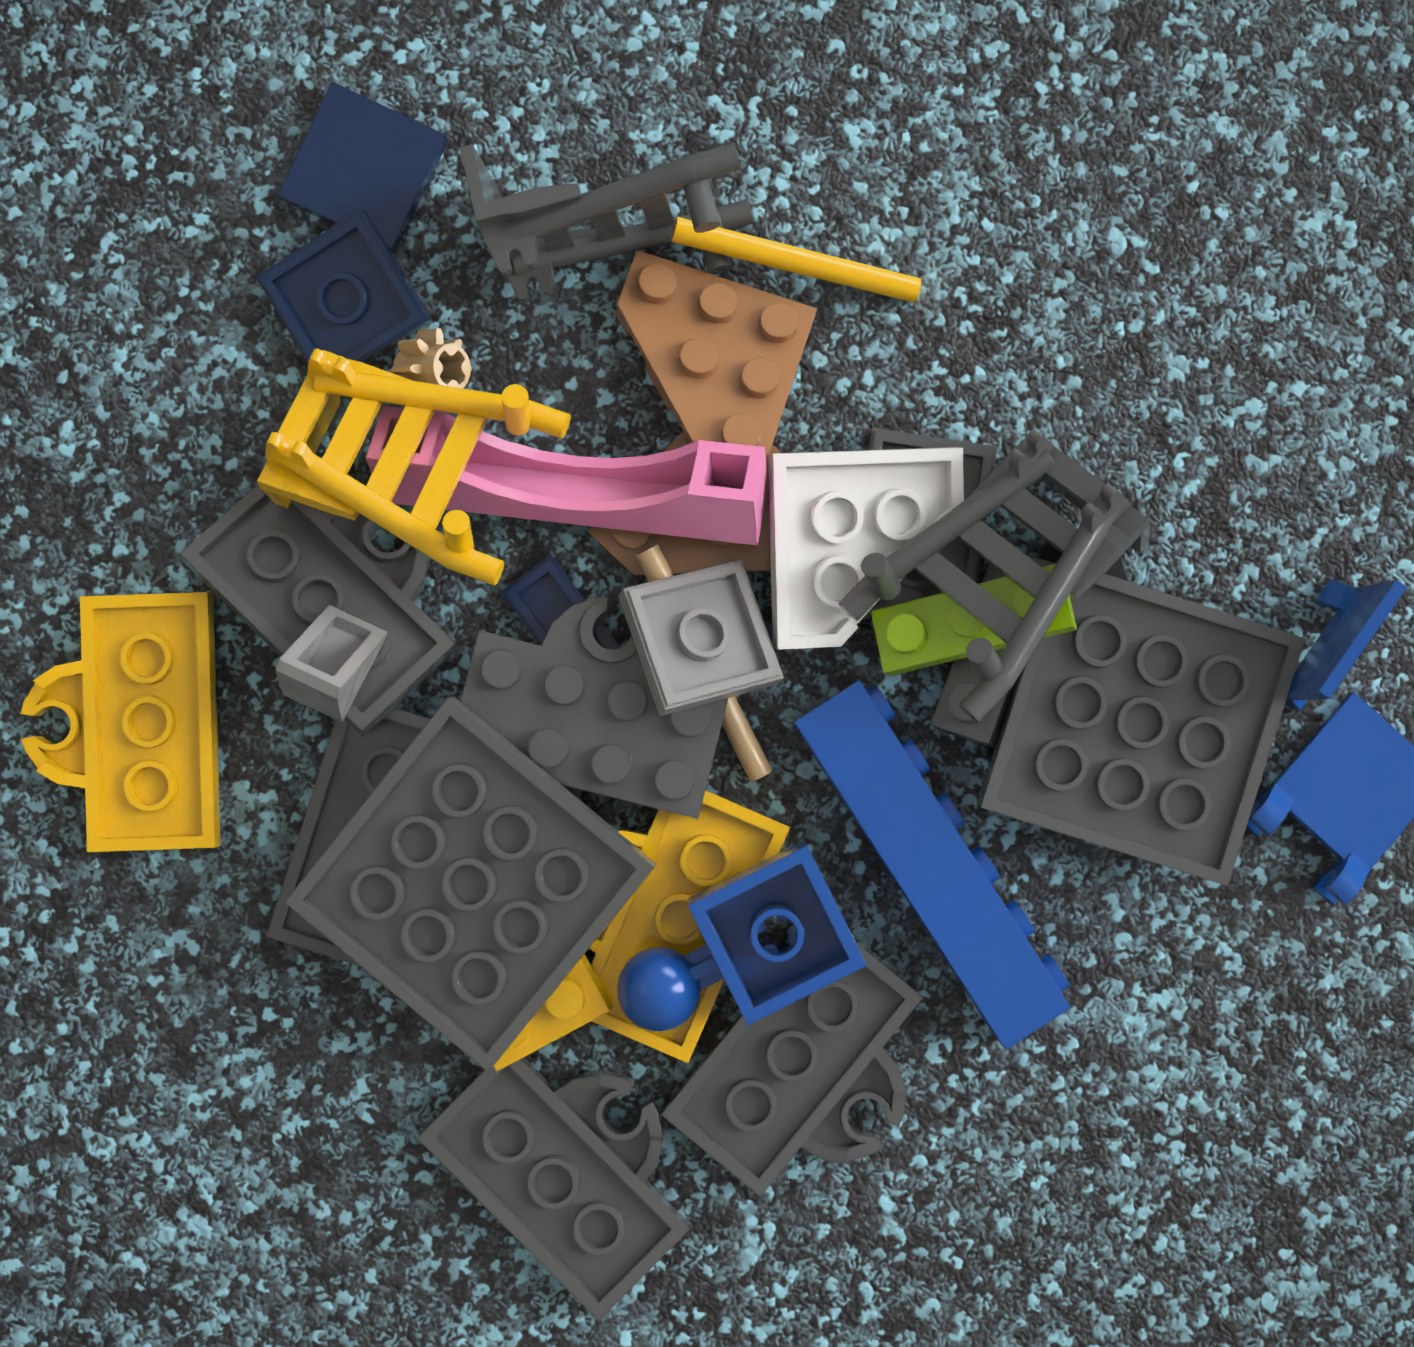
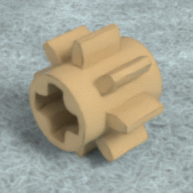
[391,328,472,388]

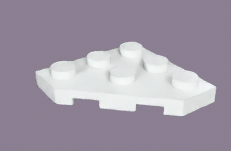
[768,447,964,650]

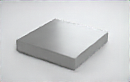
[618,559,784,716]

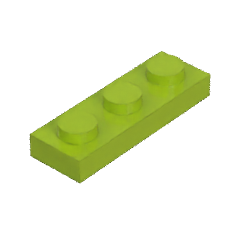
[871,563,1077,676]

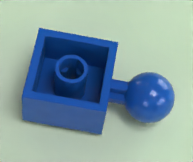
[617,841,867,1032]

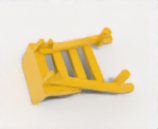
[257,349,571,586]

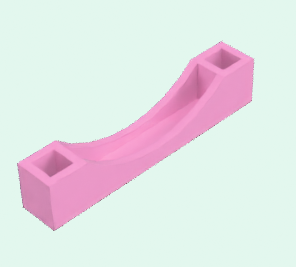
[366,406,768,546]

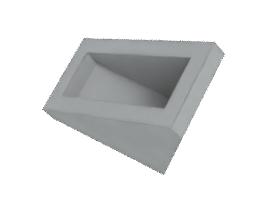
[275,605,388,722]

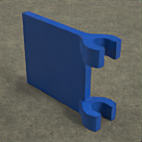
[1285,579,1407,712]
[1246,692,1414,905]

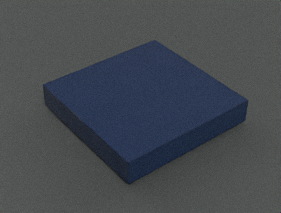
[278,82,448,253]
[256,209,433,363]

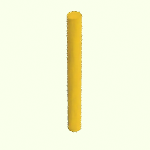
[671,217,921,303]

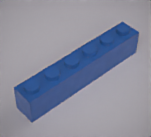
[792,680,1071,1050]

